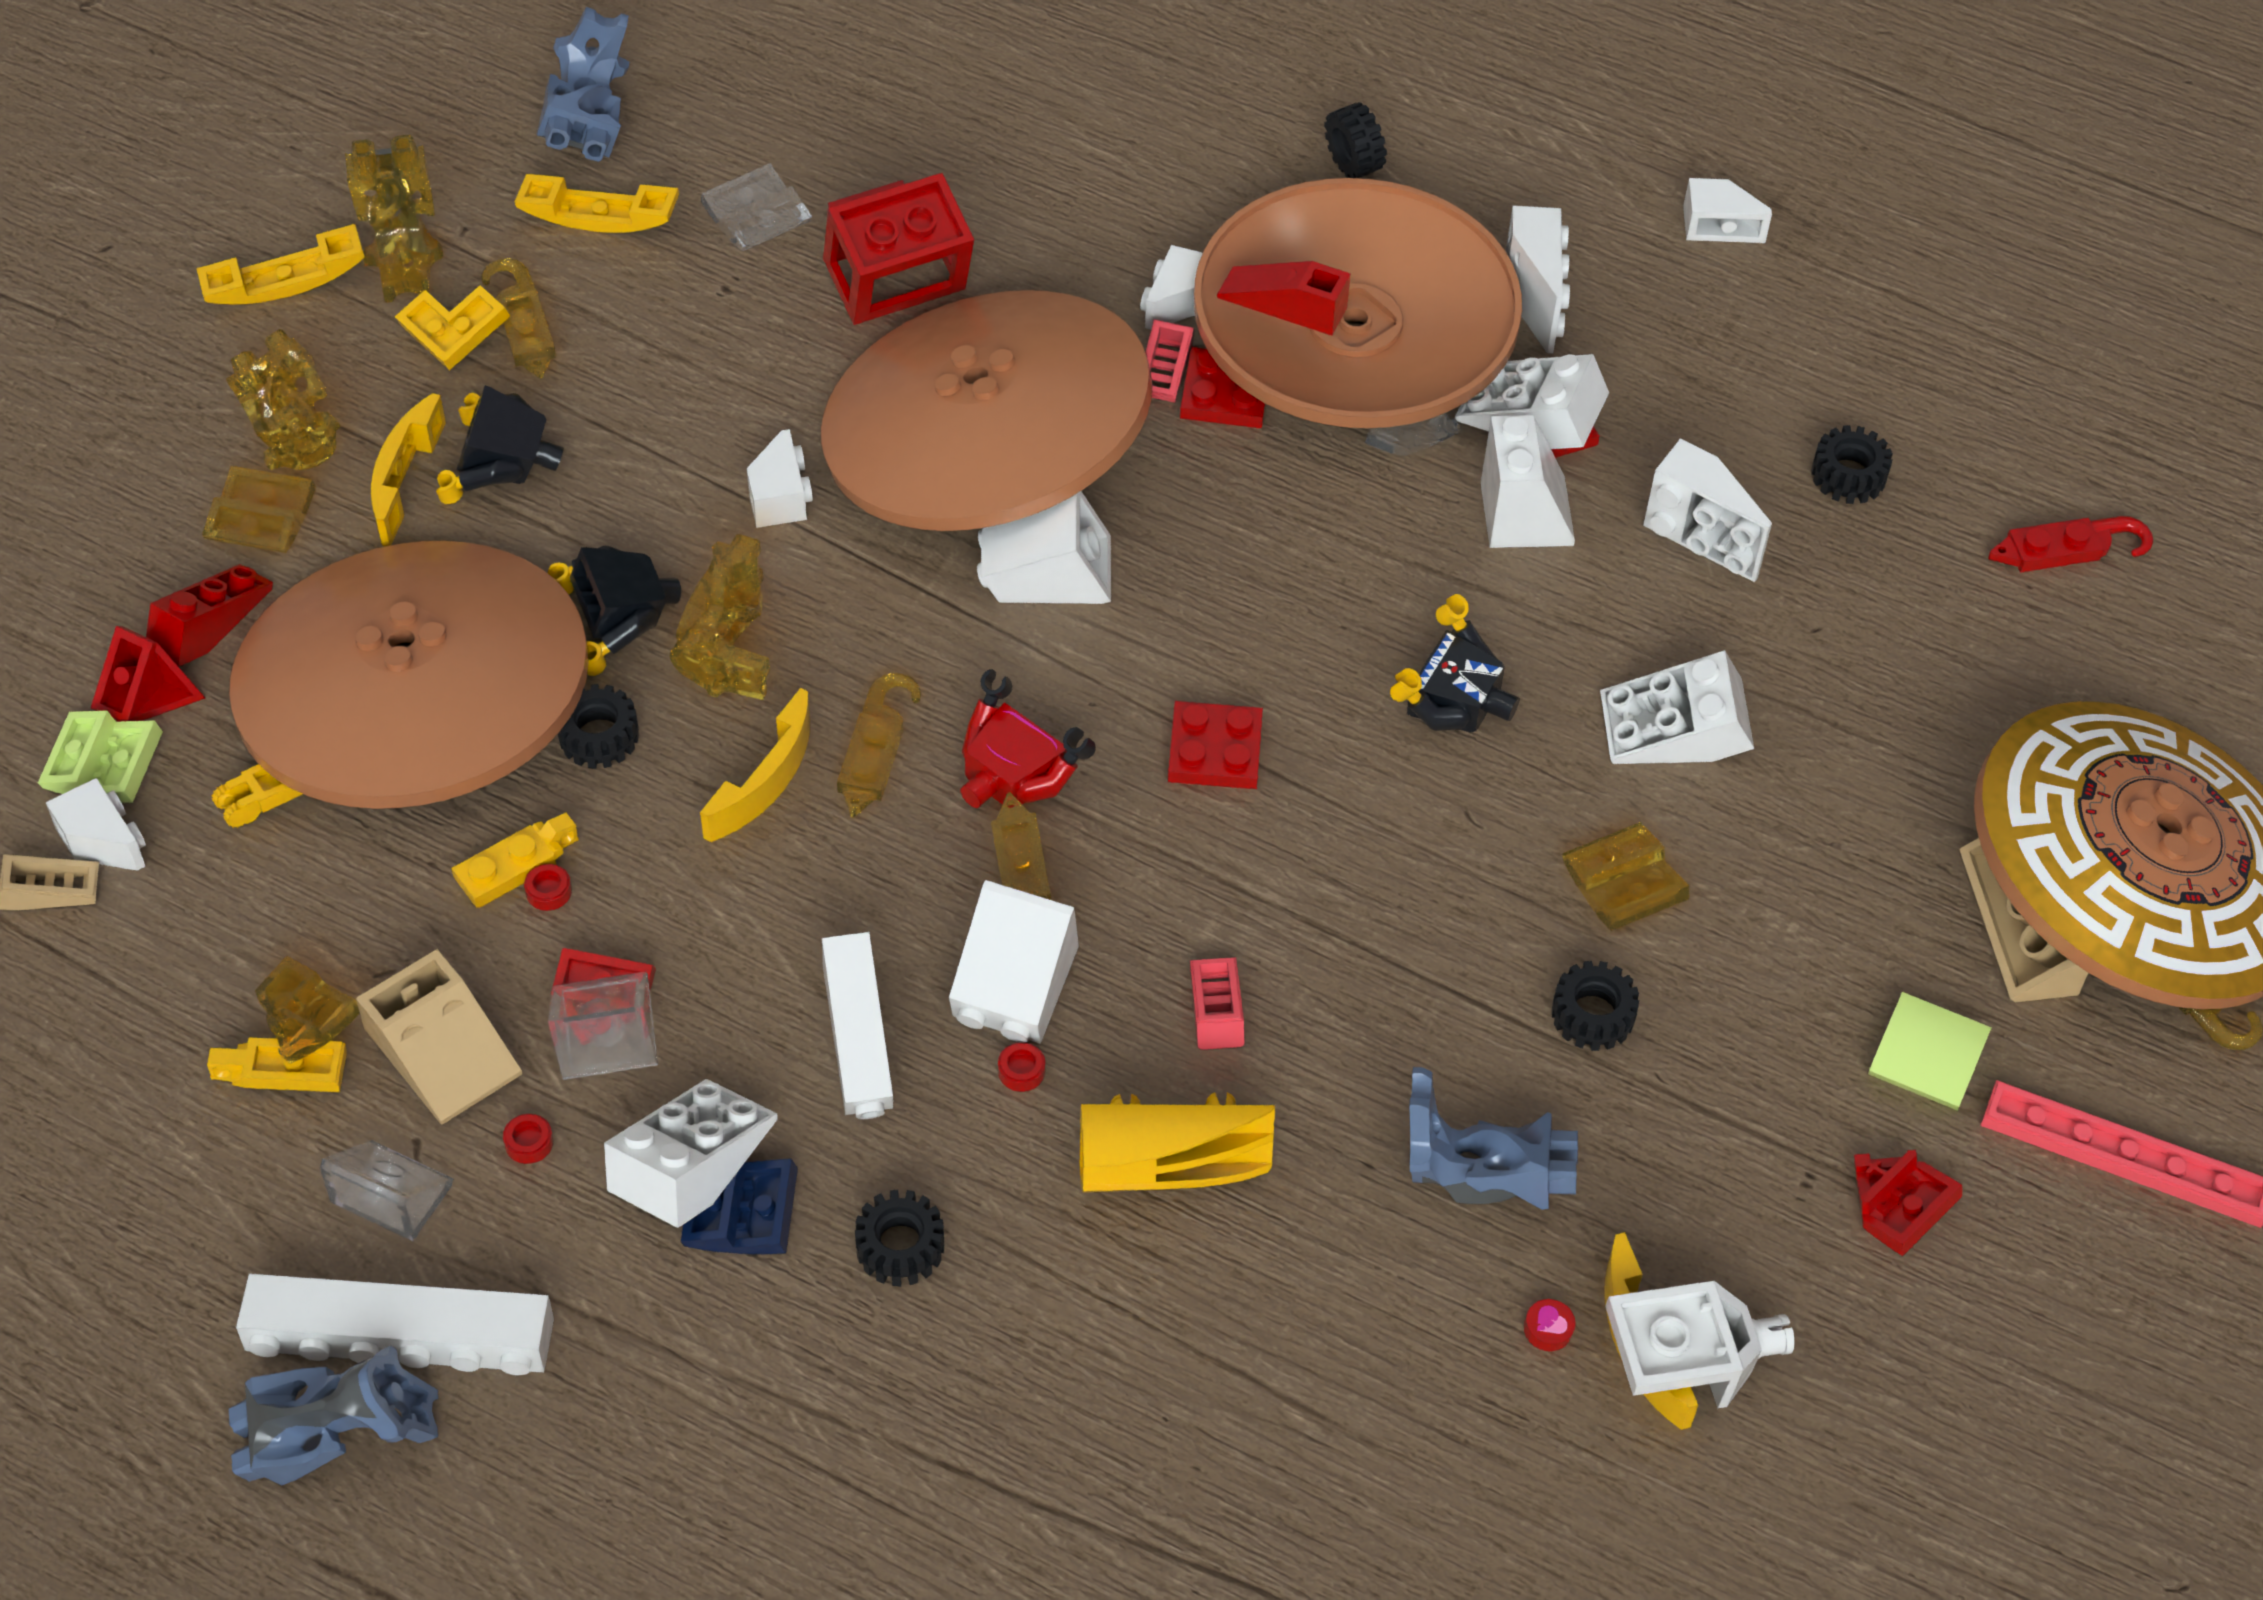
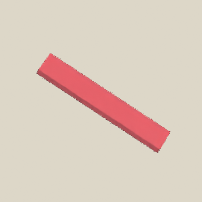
[1980,1080,2263,1228]

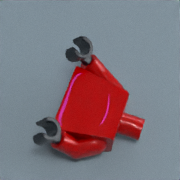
[960,669,1096,809]

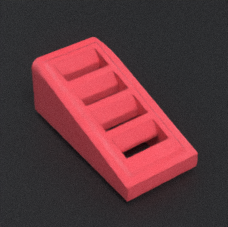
[1145,319,1194,403]
[1190,957,1245,1050]

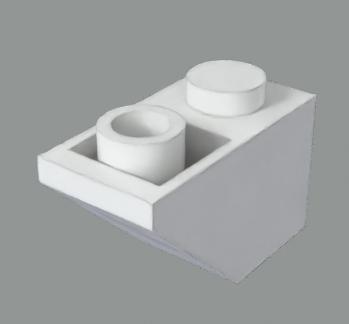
[1140,245,1203,330]
[747,429,813,528]
[46,778,146,871]

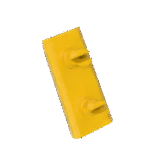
[1079,1092,1275,1192]

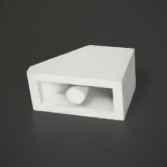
[1683,178,1772,243]

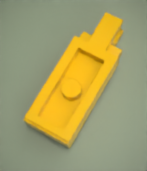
[451,813,579,908]
[207,1037,347,1092]

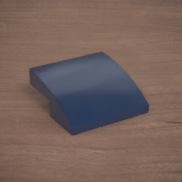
[681,1158,798,1254]

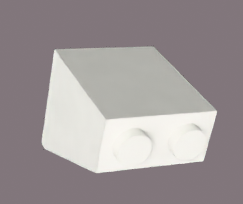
[1481,415,1575,548]
[977,491,1111,604]
[949,880,1079,1044]

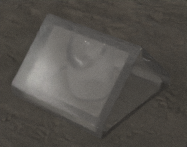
[548,972,658,1080]
[320,1140,454,1241]

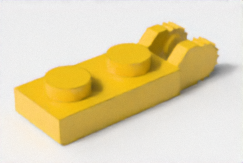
[211,764,302,828]

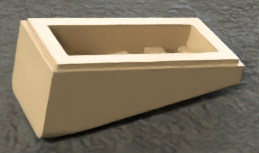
[0,854,99,911]

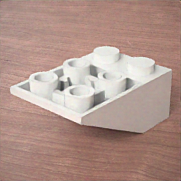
[1506,206,1570,353]
[1455,354,1609,449]
[1643,438,1772,582]
[1600,650,1754,764]
[604,1079,777,1228]

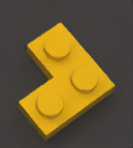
[395,285,510,371]

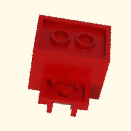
[823,173,974,325]

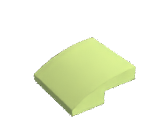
[38,711,163,803]
[1868,992,1992,1111]

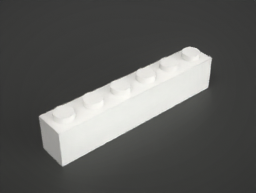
[236,1274,554,1375]

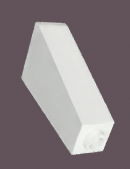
[822,932,893,1119]

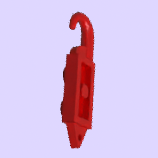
[1988,516,2153,573]

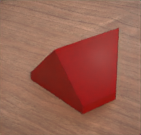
[90,626,205,722]

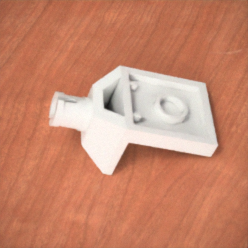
[1605,1281,1794,1409]

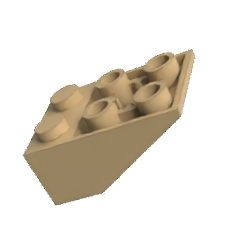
[356,949,522,1125]

